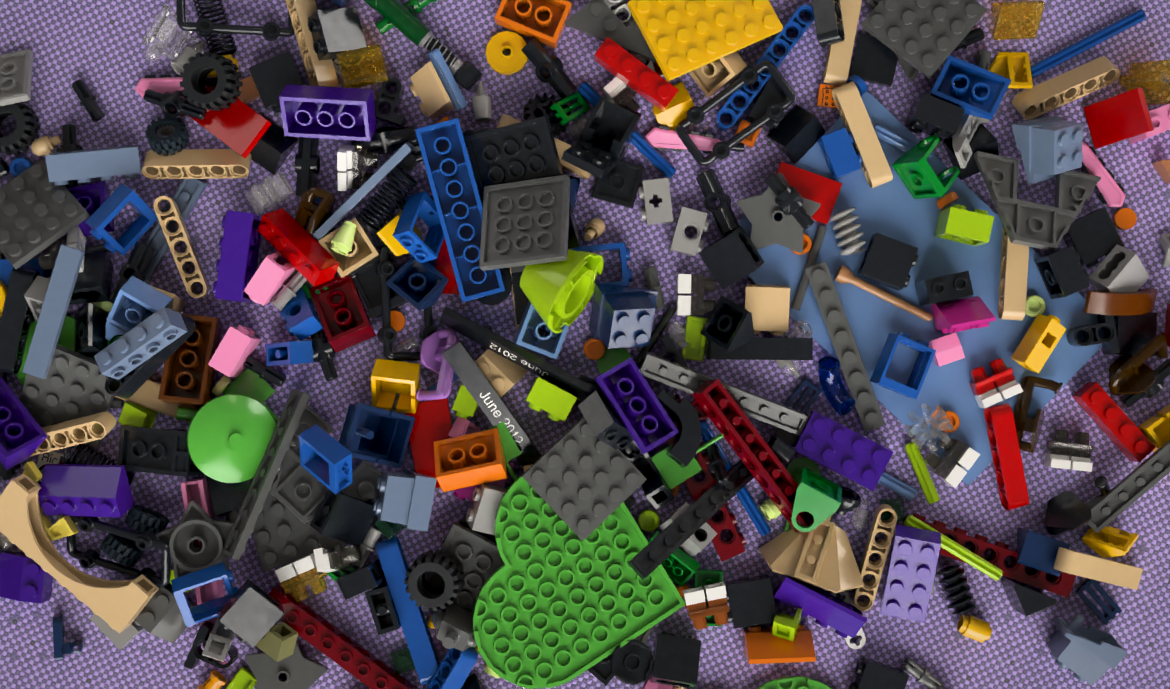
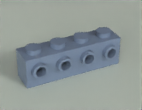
[45,145,141,185]
[94,307,188,380]

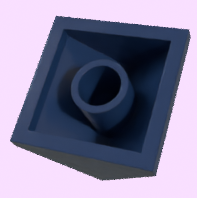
[386,256,449,311]
[1017,527,1070,577]

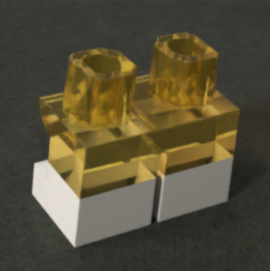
[275,553,328,602]

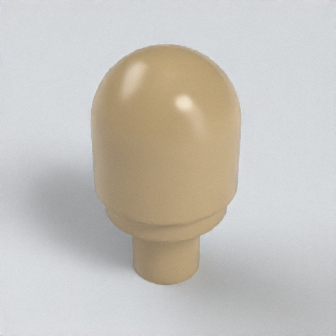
[31,135,63,156]
[583,218,605,241]

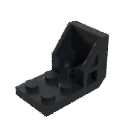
[561,96,642,178]
[117,425,205,476]

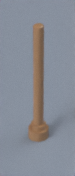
[834,265,933,322]

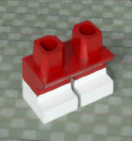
[970,358,1023,408]

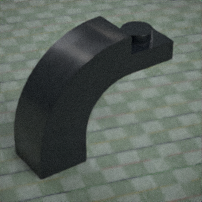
[656,390,702,468]
[621,441,675,510]

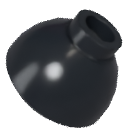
[836,486,862,515]

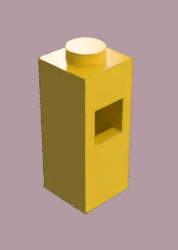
[1011,314,1066,373]

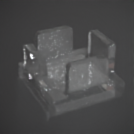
[142,4,202,61]

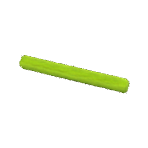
[904,515,1003,580]

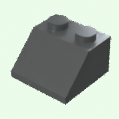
[135,582,197,643]

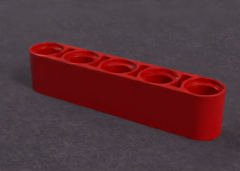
[984,403,1029,511]

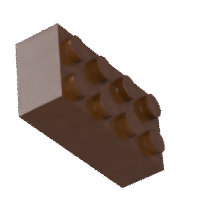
[158,313,223,407]

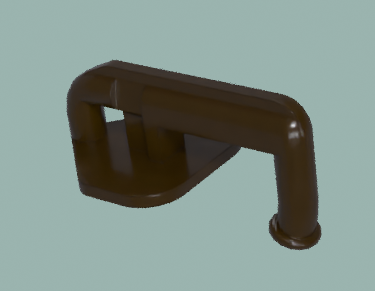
[295,186,336,234]
[1108,333,1169,395]
[1014,376,1063,453]

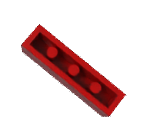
[594,37,679,112]
[258,208,340,287]
[1072,382,1156,462]

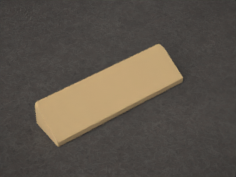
[114,380,199,423]

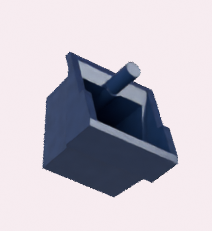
[589,283,658,349]
[339,402,415,468]

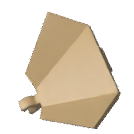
[759,514,864,593]

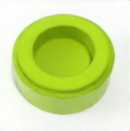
[638,509,660,532]

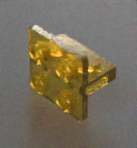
[991,0,1045,40]
[336,44,388,88]
[1119,59,1170,105]

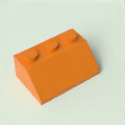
[434,428,507,492]
[743,624,816,664]

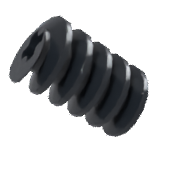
[936,565,976,614]

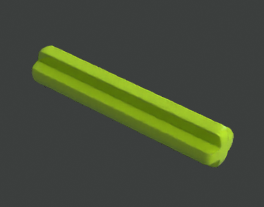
[904,441,940,504]

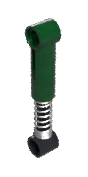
[364,0,482,91]

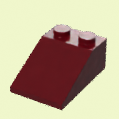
[309,274,376,353]

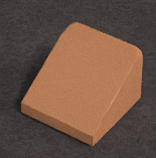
[237,76,260,105]
[1152,159,1170,184]

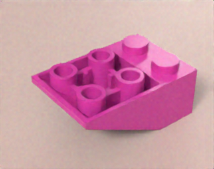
[930,296,996,334]

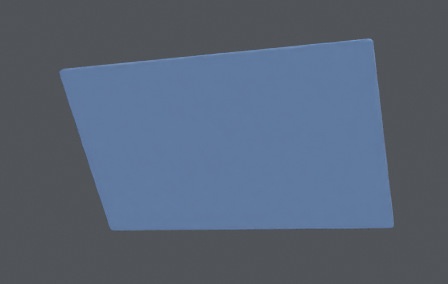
[739,92,1105,484]

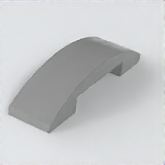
[952,114,989,168]

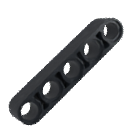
[812,0,845,47]
[0,266,40,375]
[105,314,196,399]
[706,337,813,360]

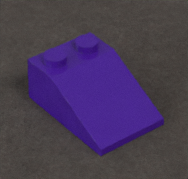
[0,550,53,603]

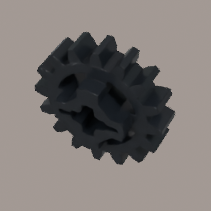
[523,93,571,136]

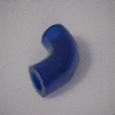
[818,356,855,416]

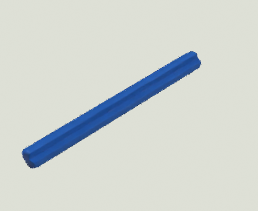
[1030,9,1146,78]
[578,82,676,178]
[700,421,771,536]

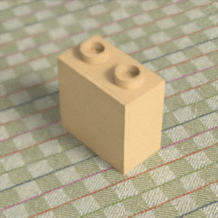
[745,284,791,335]

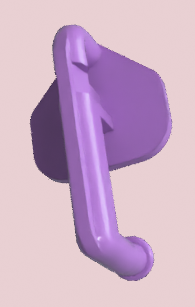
[416,328,458,401]

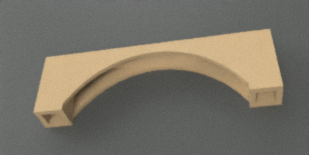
[0,474,159,634]

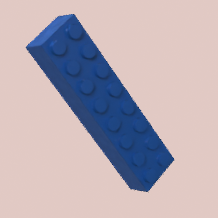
[415,118,506,302]

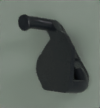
[1044,476,1110,535]

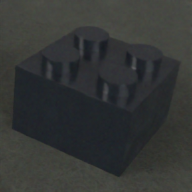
[904,93,965,142]
[1034,246,1090,299]

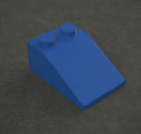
[930,55,1011,120]

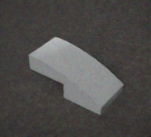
[202,617,235,662]

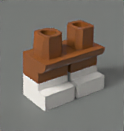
[682,582,730,630]

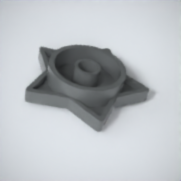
[737,173,821,253]
[155,500,234,578]
[245,641,328,689]

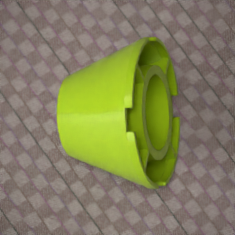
[520,249,604,333]

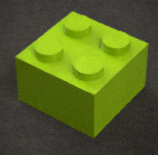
[934,204,994,246]
[526,377,577,423]

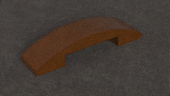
[1084,288,1158,315]

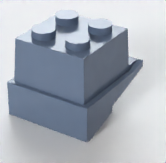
[1012,116,1084,184]
[373,469,437,532]
[1047,614,1127,686]

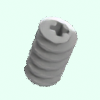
[830,207,868,256]

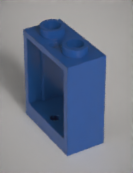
[85,184,158,256]
[393,191,444,263]
[573,242,633,287]
[870,331,936,399]
[299,424,353,495]
[171,562,238,627]

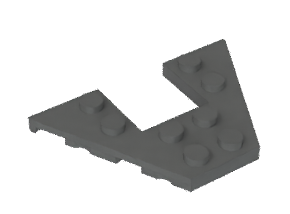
[565,0,656,62]
[974,151,1101,251]
[271,406,382,524]

